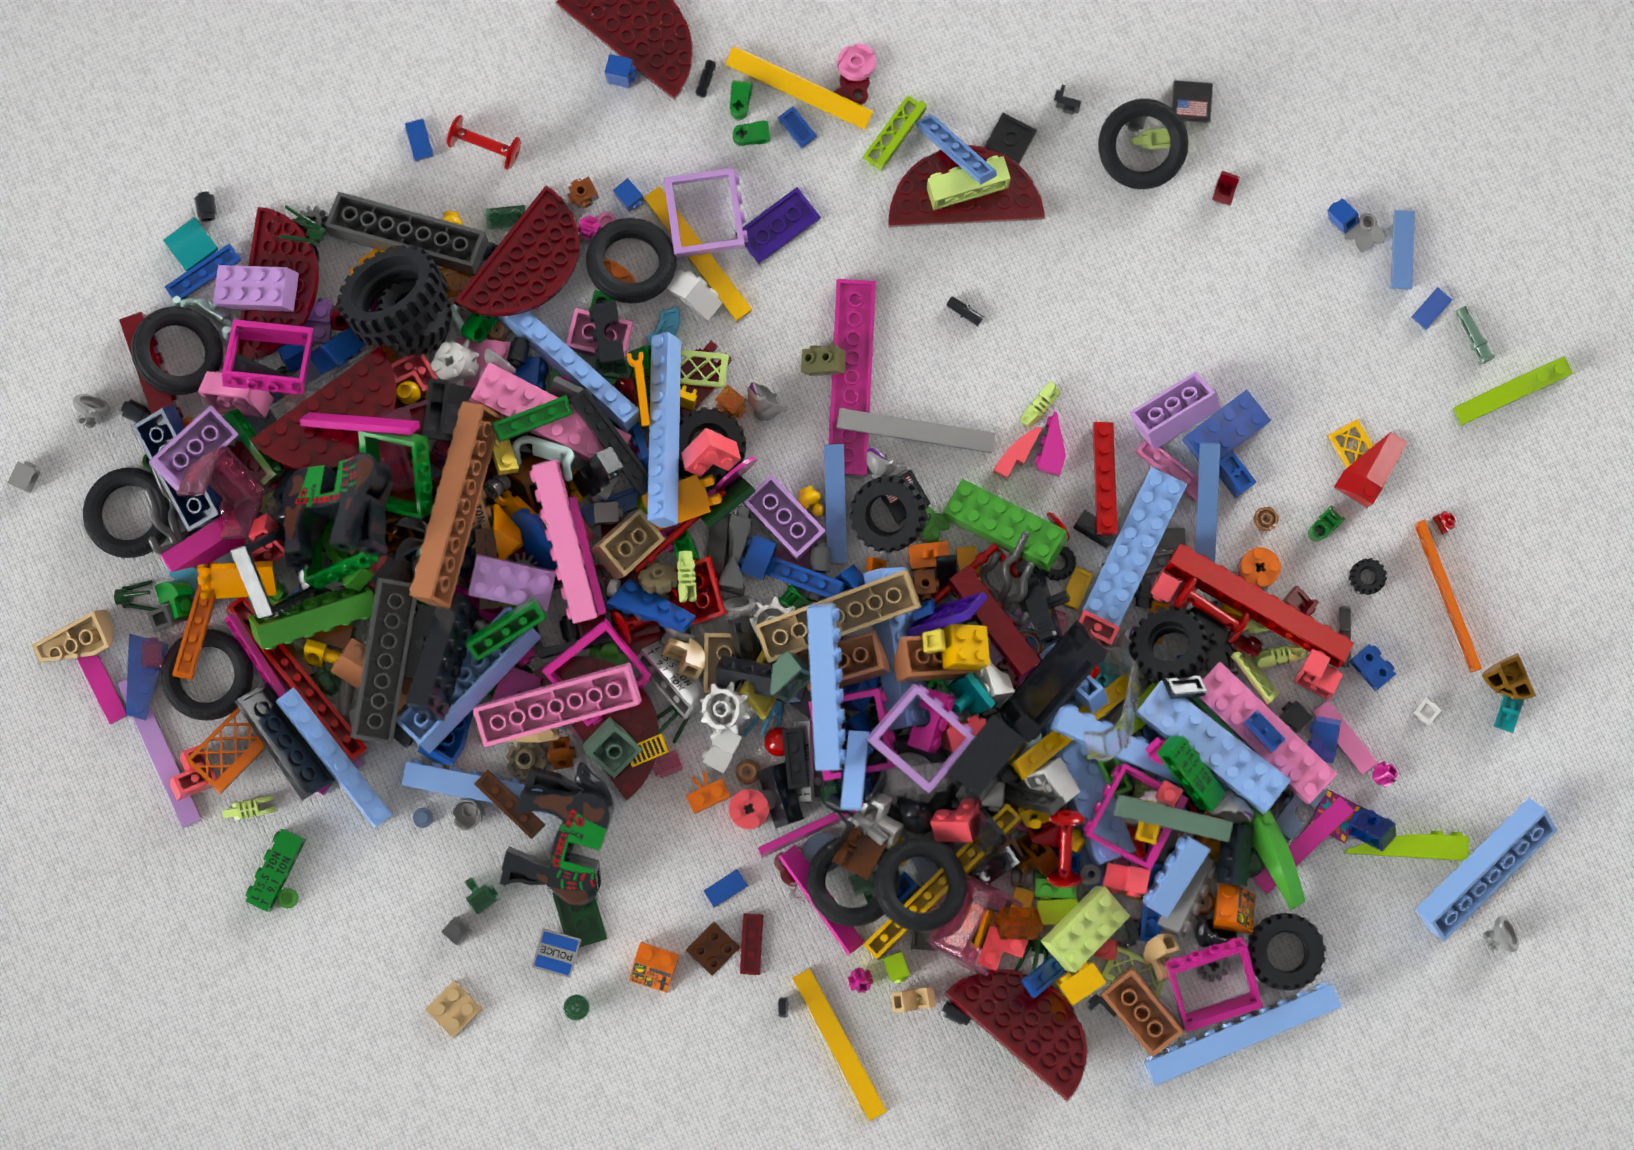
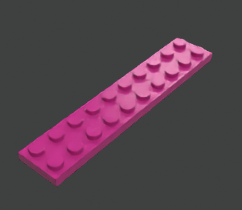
[829,279,876,476]

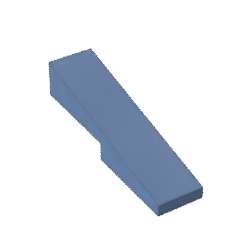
[1390,210,1415,290]

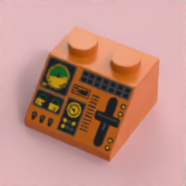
[1212,883,1256,934]
[629,942,680,993]

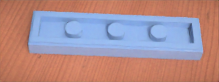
[841,731,869,811]

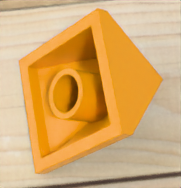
[494,504,523,559]

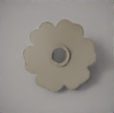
[638,563,679,598]
[506,742,547,780]

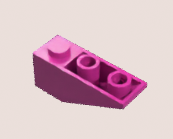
[1034,412,1066,477]

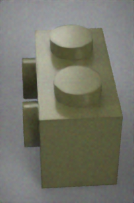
[801,344,846,376]

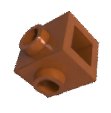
[567,177,599,208]
[912,569,939,601]
[547,736,577,770]

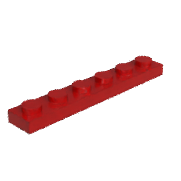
[1093,422,1118,535]

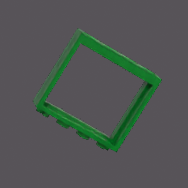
[207,409,285,515]
[358,431,434,519]
[304,522,378,589]

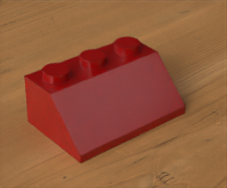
[676,556,726,625]

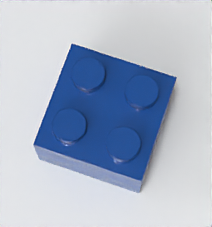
[310,327,366,374]

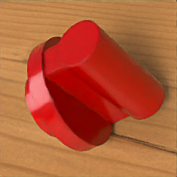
[1432,511,1456,535]

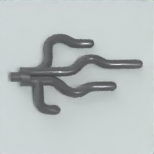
[145,464,202,555]
[979,531,1034,626]

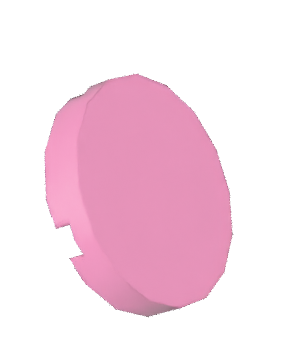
[837,44,876,81]

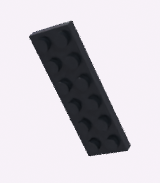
[235,682,335,801]

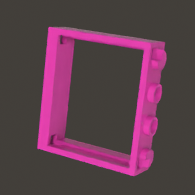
[222,319,314,395]
[542,619,651,727]
[808,687,899,781]
[1083,763,1188,870]
[1165,937,1263,1032]

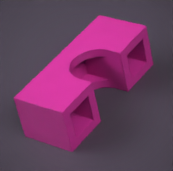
[907,687,954,754]

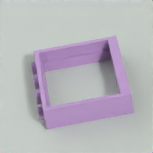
[663,168,748,258]
[866,684,975,793]

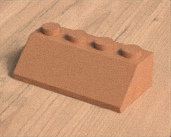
[800,630,891,692]
[894,636,977,682]
[330,637,413,714]
[1101,965,1184,1057]

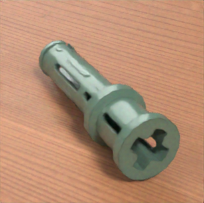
[1455,306,1495,365]

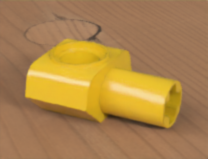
[303,639,342,668]

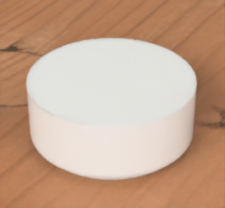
[607,578,621,598]

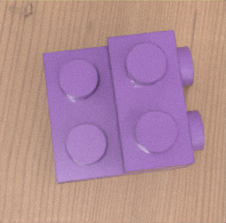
[303,298,335,344]

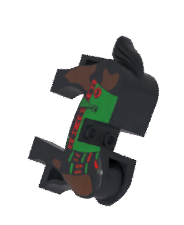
[274,453,393,571]
[499,762,614,906]

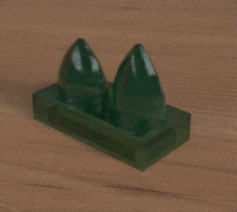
[486,205,526,229]
[592,354,633,380]

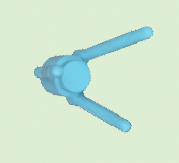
[743,700,785,737]

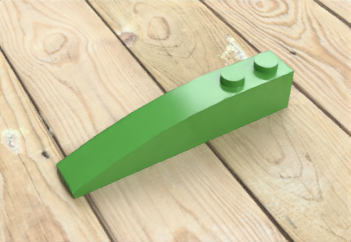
[1241,804,1306,910]

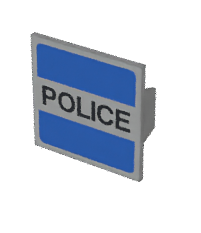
[532,928,581,978]

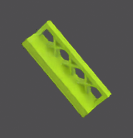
[862,95,927,171]

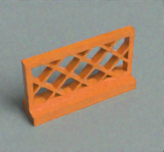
[185,707,266,795]

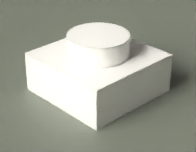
[1412,698,1441,726]

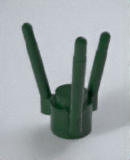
[279,205,326,245]
[114,580,158,611]
[657,705,690,744]
[1015,935,1049,971]

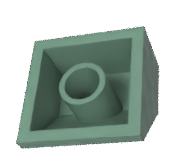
[770,651,811,702]
[582,717,642,778]

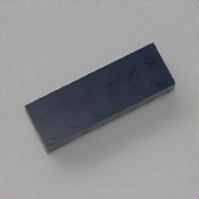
[132,405,230,532]

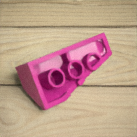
[160,510,245,572]

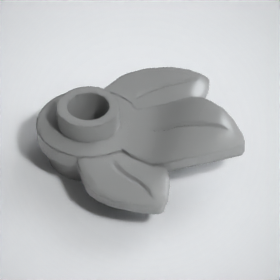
[1345,213,1385,252]

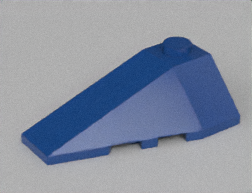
[418,709,474,765]

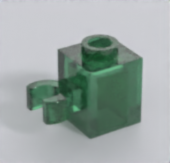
[849,870,876,903]
[465,877,499,915]

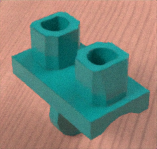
[1493,695,1524,733]

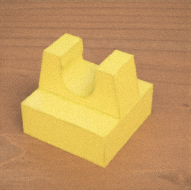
[922,629,946,654]

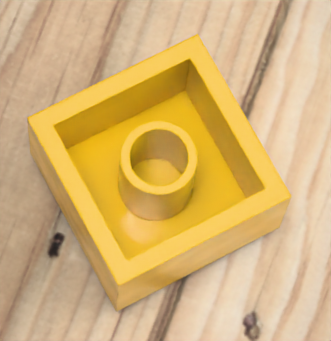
[942,624,990,671]
[1055,960,1106,1005]

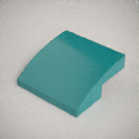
[163,217,219,272]

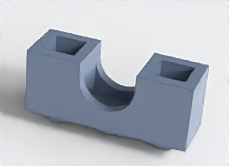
[1273,789,1327,841]

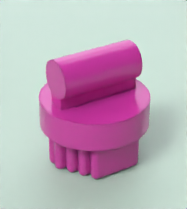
[1145,737,1165,765]

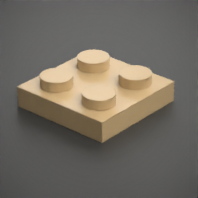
[425,980,482,1038]

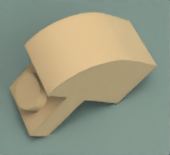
[662,637,706,680]
[1144,932,1180,981]
[890,987,936,1013]

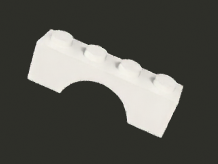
[967,621,1015,702]

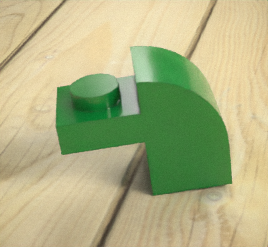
[155,580,194,619]

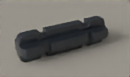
[695,60,716,98]

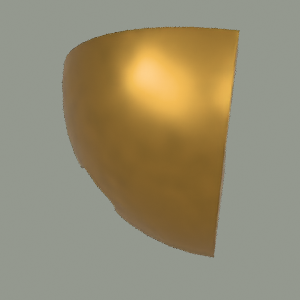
[1482,653,1536,699]

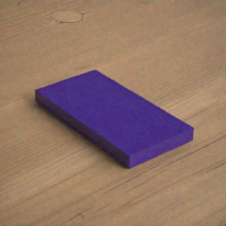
[735,187,821,265]
[906,592,987,637]

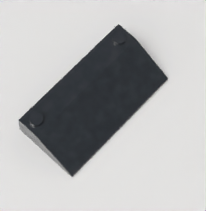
[422,378,542,453]
[999,620,1109,743]

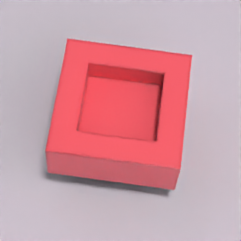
[1155,779,1183,808]
[1094,939,1119,960]

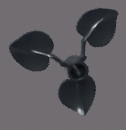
[825,769,888,852]

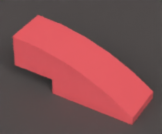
[993,427,1042,480]

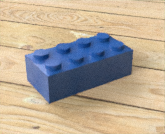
[1182,389,1271,462]

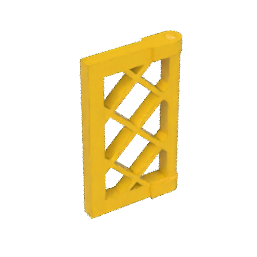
[1327,419,1373,468]

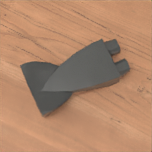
[717,506,752,596]

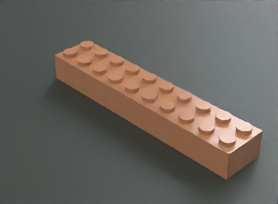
[410,401,502,609]

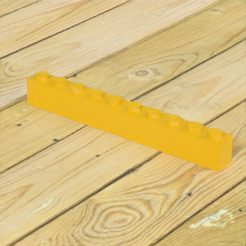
[863,803,1023,960]

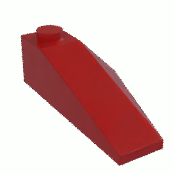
[1334,432,1407,508]

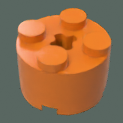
[1238,547,1281,589]

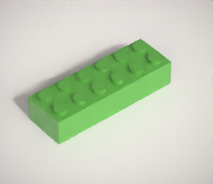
[943,479,1068,572]
[248,585,374,650]

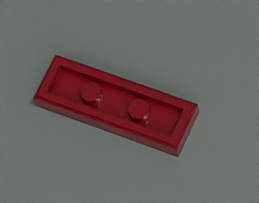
[740,913,764,975]

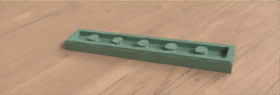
[1114,795,1233,842]

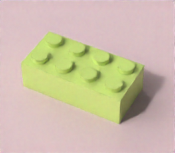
[927,156,1011,210]
[1041,886,1130,972]

